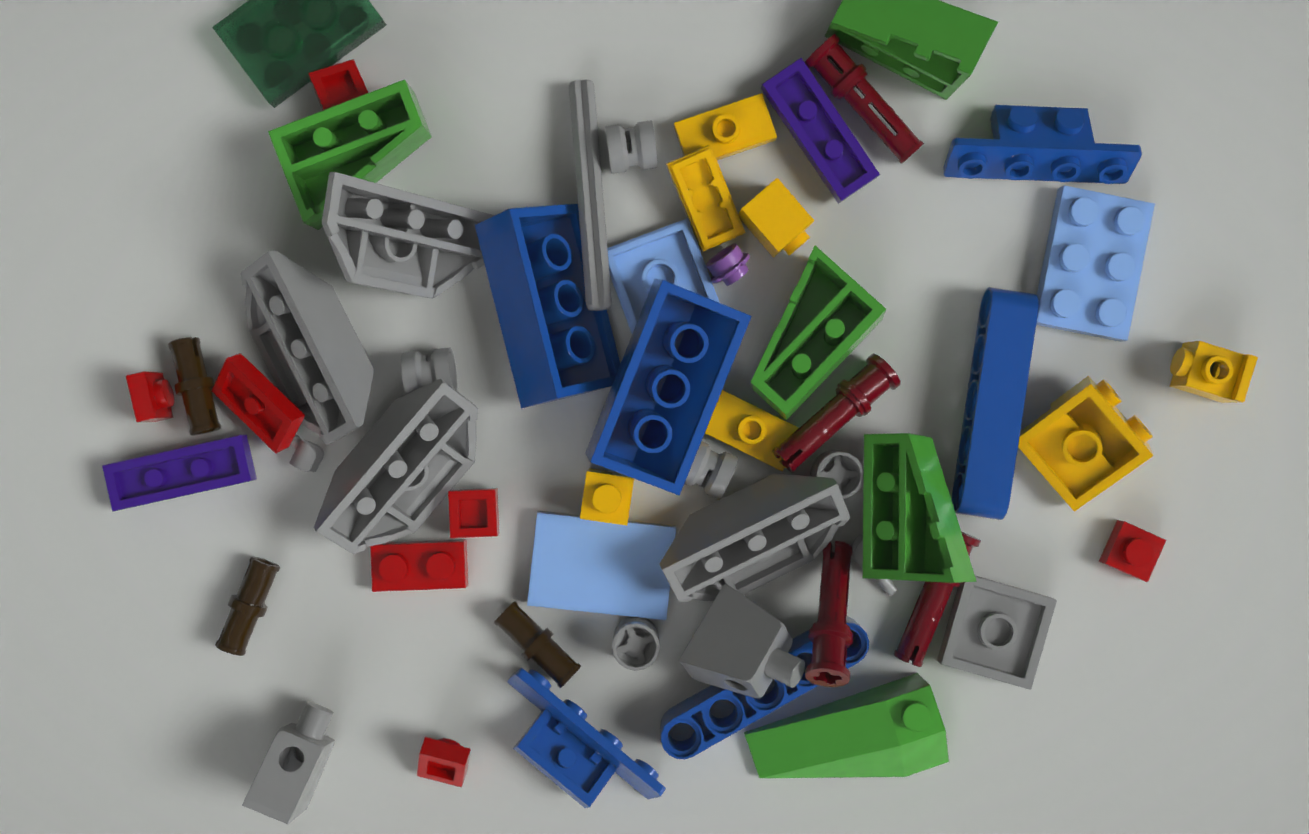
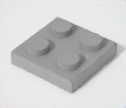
[937,576,1057,690]

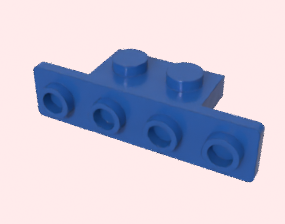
[943,105,1142,184]
[507,668,666,808]

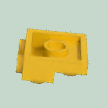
[1018,375,1154,512]

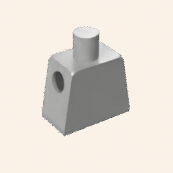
[679,584,805,698]
[242,702,335,824]

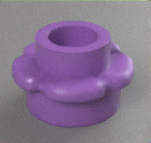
[706,243,750,286]

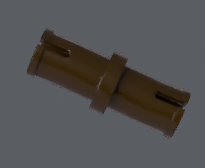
[168,337,221,435]
[215,556,280,656]
[494,601,581,688]

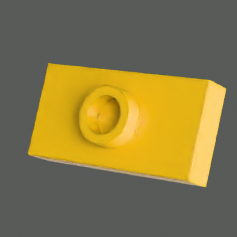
[673,93,777,160]
[666,145,746,252]
[705,390,799,472]

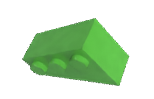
[824,0,998,100]
[268,79,432,230]
[751,245,886,421]
[862,433,977,583]

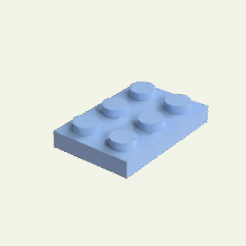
[1036,185,1155,342]

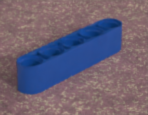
[952,287,1039,520]
[660,616,869,760]

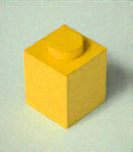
[738,178,814,258]
[580,468,634,526]

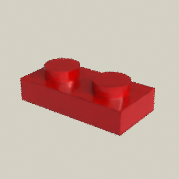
[212,353,305,453]
[370,540,468,592]

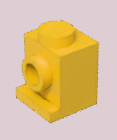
[1169,341,1258,403]

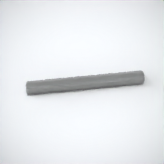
[569,79,612,311]

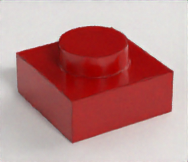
[308,59,368,111]
[126,371,175,422]
[448,488,500,538]
[1099,520,1166,582]
[417,737,471,788]

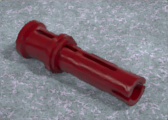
[805,34,924,164]
[772,353,901,473]
[893,531,981,667]
[805,541,853,687]

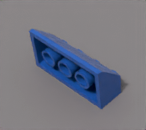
[475,204,620,409]
[585,279,752,496]

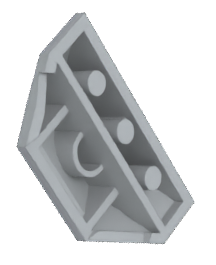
[322,172,495,299]
[241,250,375,445]
[314,379,478,555]
[660,473,851,602]

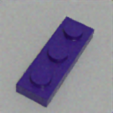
[761,58,880,204]
[102,434,257,512]

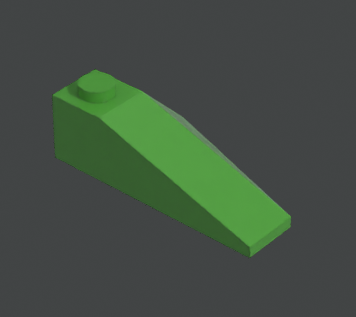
[744,673,949,778]

